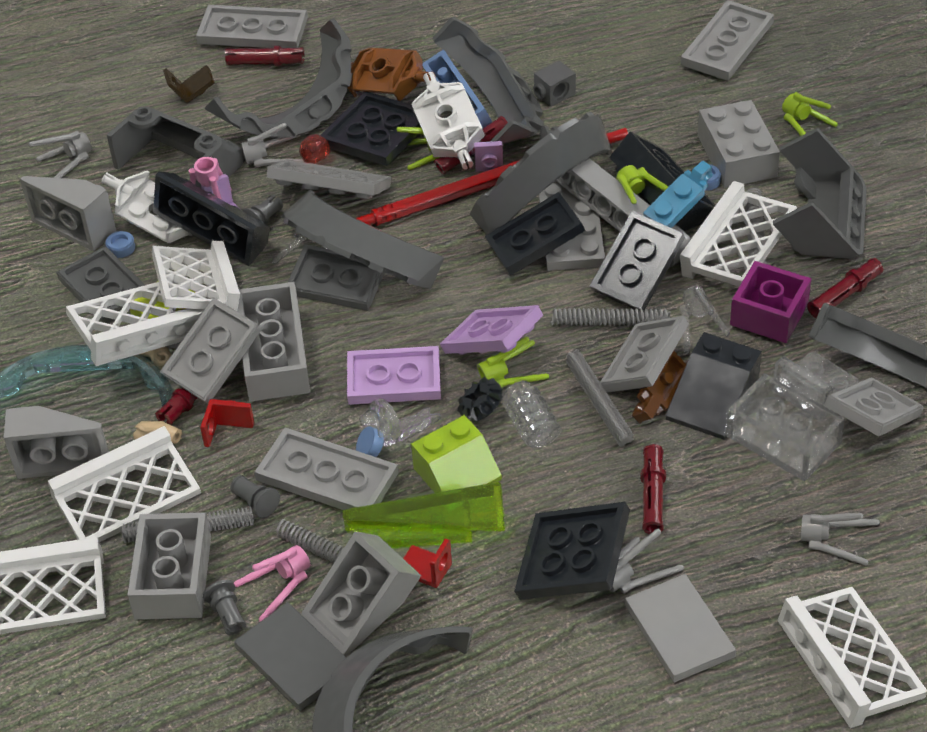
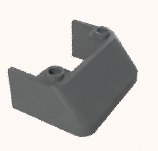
[107,107,245,188]
[773,128,866,259]

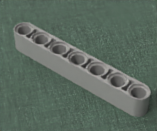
[556,158,691,267]

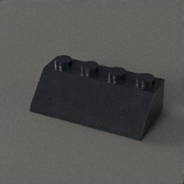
[609,131,716,231]
[153,171,270,266]

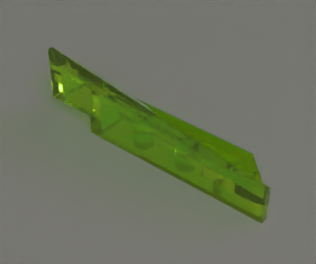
[343,482,505,548]

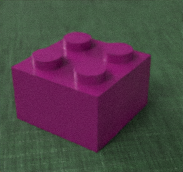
[730,261,812,343]

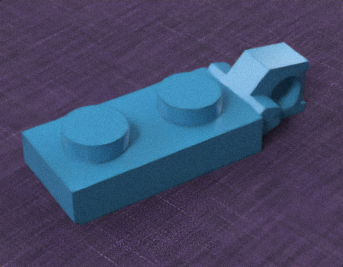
[643,161,713,228]

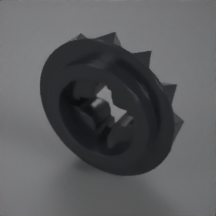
[457,377,503,422]

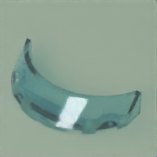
[0,345,172,407]

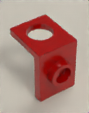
[200,399,255,447]
[403,538,452,588]

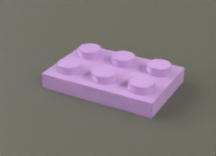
[440,305,543,355]
[347,346,441,405]

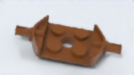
[348,48,436,101]

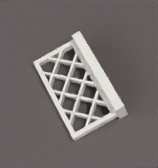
[680,181,797,287]
[152,241,240,311]
[66,282,205,366]
[48,426,201,542]
[0,537,106,634]
[778,587,927,728]

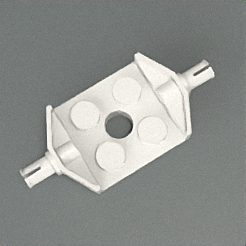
[412,72,485,169]
[101,171,192,243]

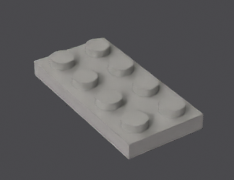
[680,0,774,80]
[196,5,308,48]
[266,159,391,199]
[539,183,605,271]
[254,427,399,519]

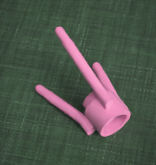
[189,157,232,200]
[234,545,311,622]

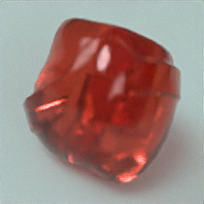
[299,134,330,164]

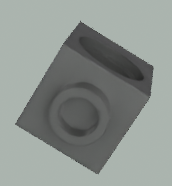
[533,60,576,107]

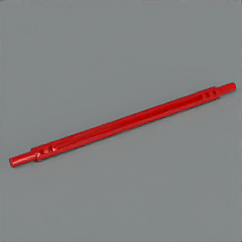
[356,128,628,226]

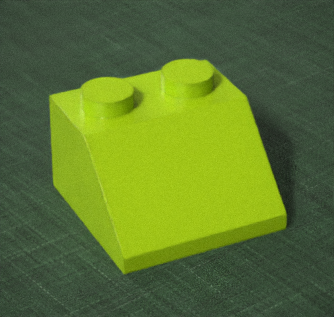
[411,415,502,509]

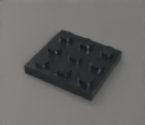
[319,92,421,166]
[514,501,630,600]

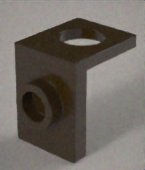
[163,65,215,104]

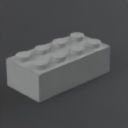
[238,282,311,402]

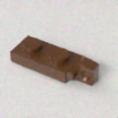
[632,350,687,424]

